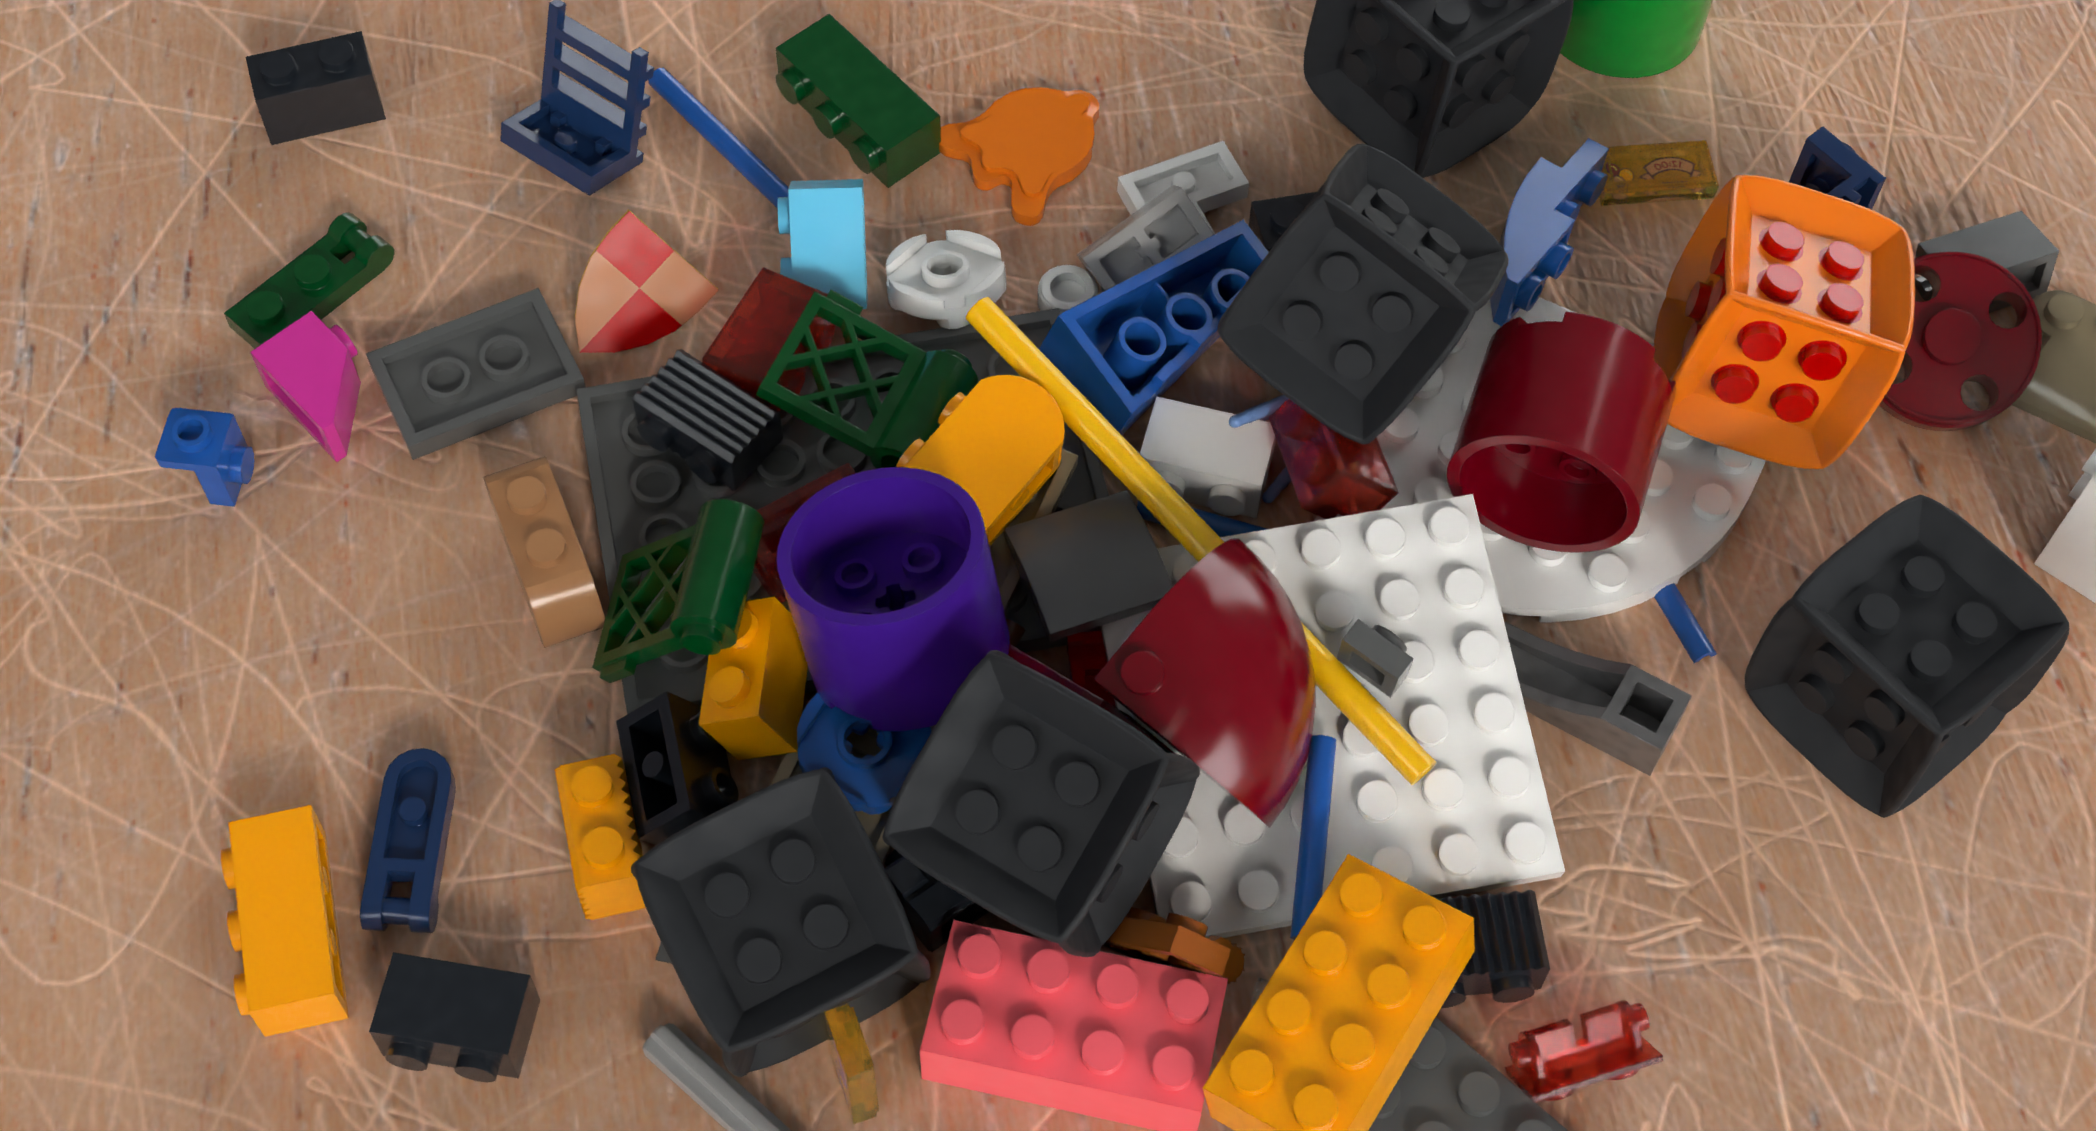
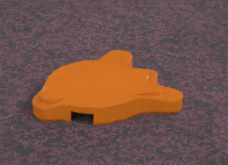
[939,87,1099,226]

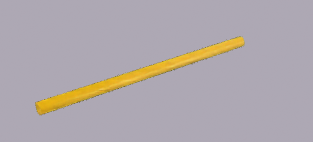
[966,297,1436,785]

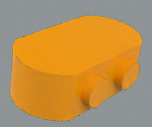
[896,375,1065,547]

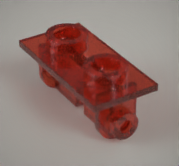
[1505,1000,1664,1103]

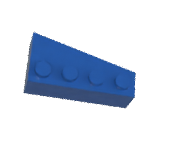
[1039,219,1269,435]

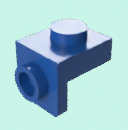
[155,408,254,507]

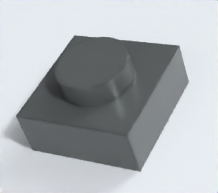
[1337,619,1414,698]

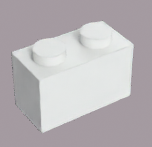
[1140,396,1278,518]

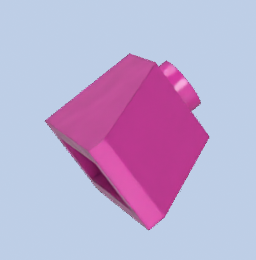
[250,310,361,462]

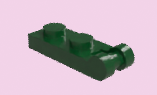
[224,212,395,349]

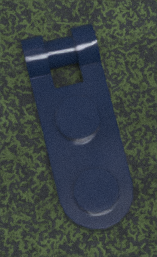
[360,748,456,933]

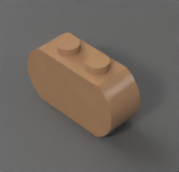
[483,456,605,648]

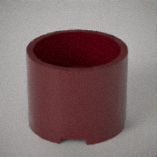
[1447,312,1676,553]

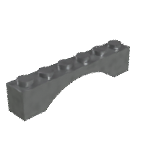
[1336,514,1692,776]

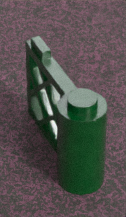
[756,289,978,469]
[592,499,765,683]

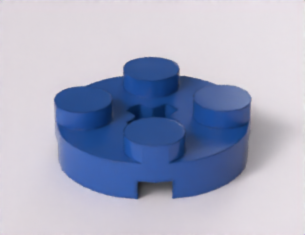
[797,693,931,815]

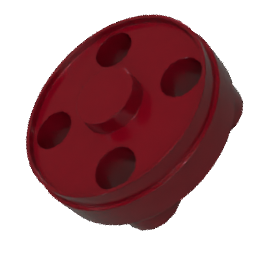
[1879,252,2042,431]

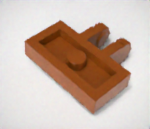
[1103,907,1245,984]

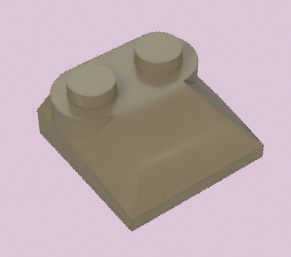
[1986,290,2096,443]

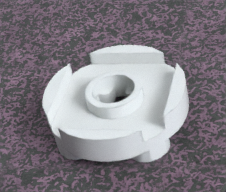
[886,230,1006,329]

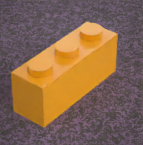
[221,805,349,1037]

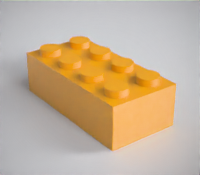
[1202,854,1475,1131]

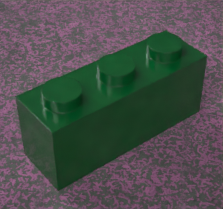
[776,14,941,188]

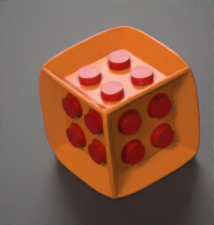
[1653,175,1915,469]

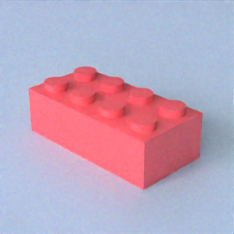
[920,920,1228,1131]

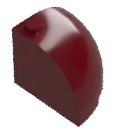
[1094,538,1316,828]

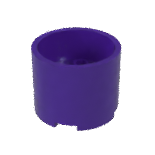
[777,467,1009,731]

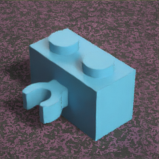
[778,179,868,311]

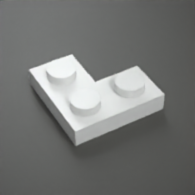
[1117,141,1249,234]

